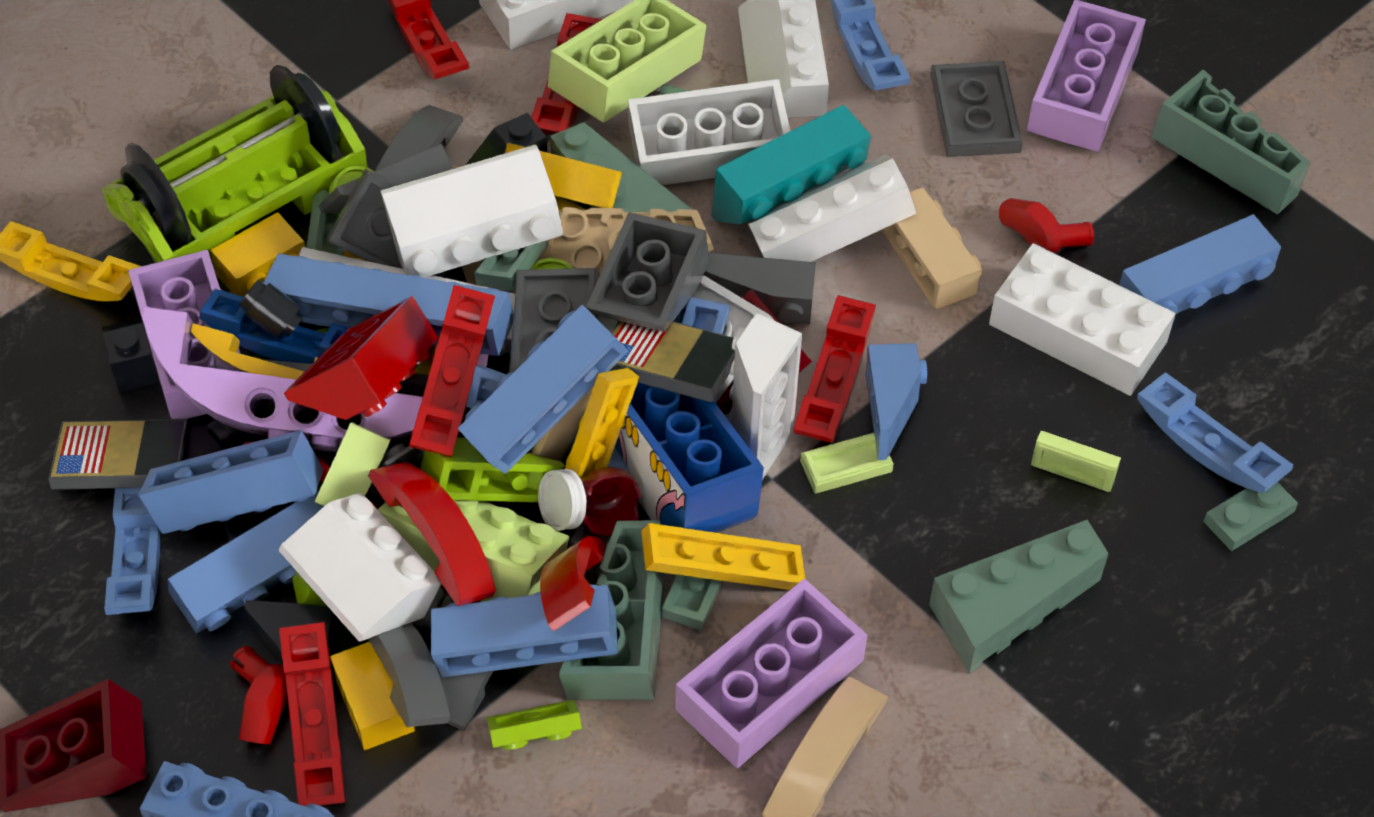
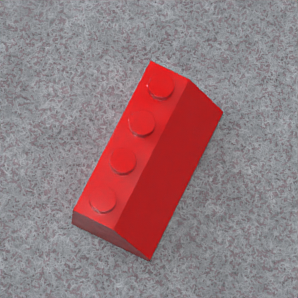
[283,296,439,420]

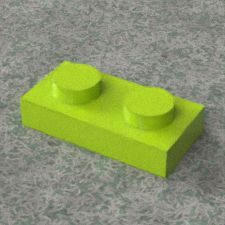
[486,699,582,750]

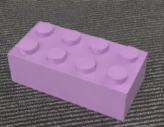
[1027,0,1146,152]
[128,250,240,419]
[675,578,867,769]

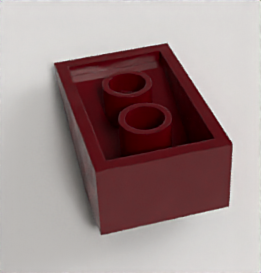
[0,679,146,812]

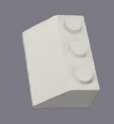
[279,492,441,642]

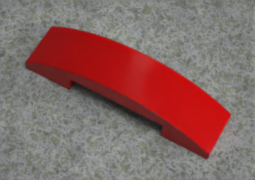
[388,0,470,80]
[531,13,602,135]
[409,285,495,458]
[793,295,876,443]
[368,462,496,607]
[540,536,606,631]
[279,622,345,806]

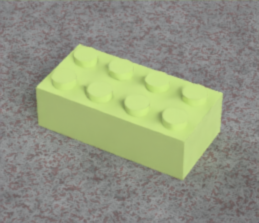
[548,0,707,123]
[377,500,569,602]

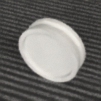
[538,469,586,531]

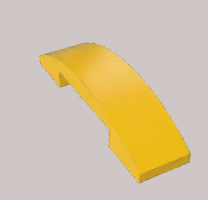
[0,221,142,301]
[191,323,318,379]

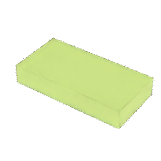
[315,422,391,506]
[1031,431,1121,492]
[800,433,894,494]

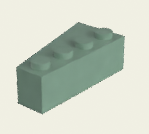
[1151,70,1311,214]
[550,122,692,212]
[559,520,665,700]
[929,520,1109,674]

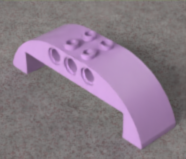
[142,307,488,453]

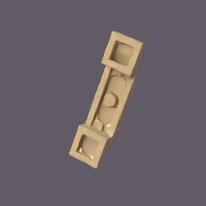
[762,676,888,817]

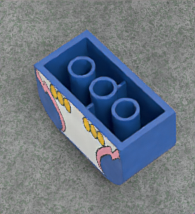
[615,382,764,533]

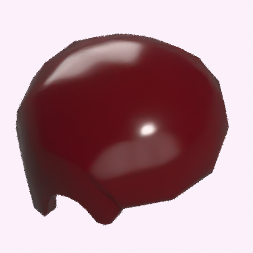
[582,467,642,537]

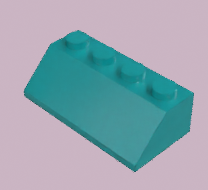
[711,104,871,225]

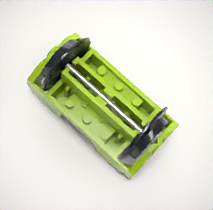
[101,65,367,267]

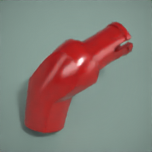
[999,198,1094,254]
[230,646,288,744]

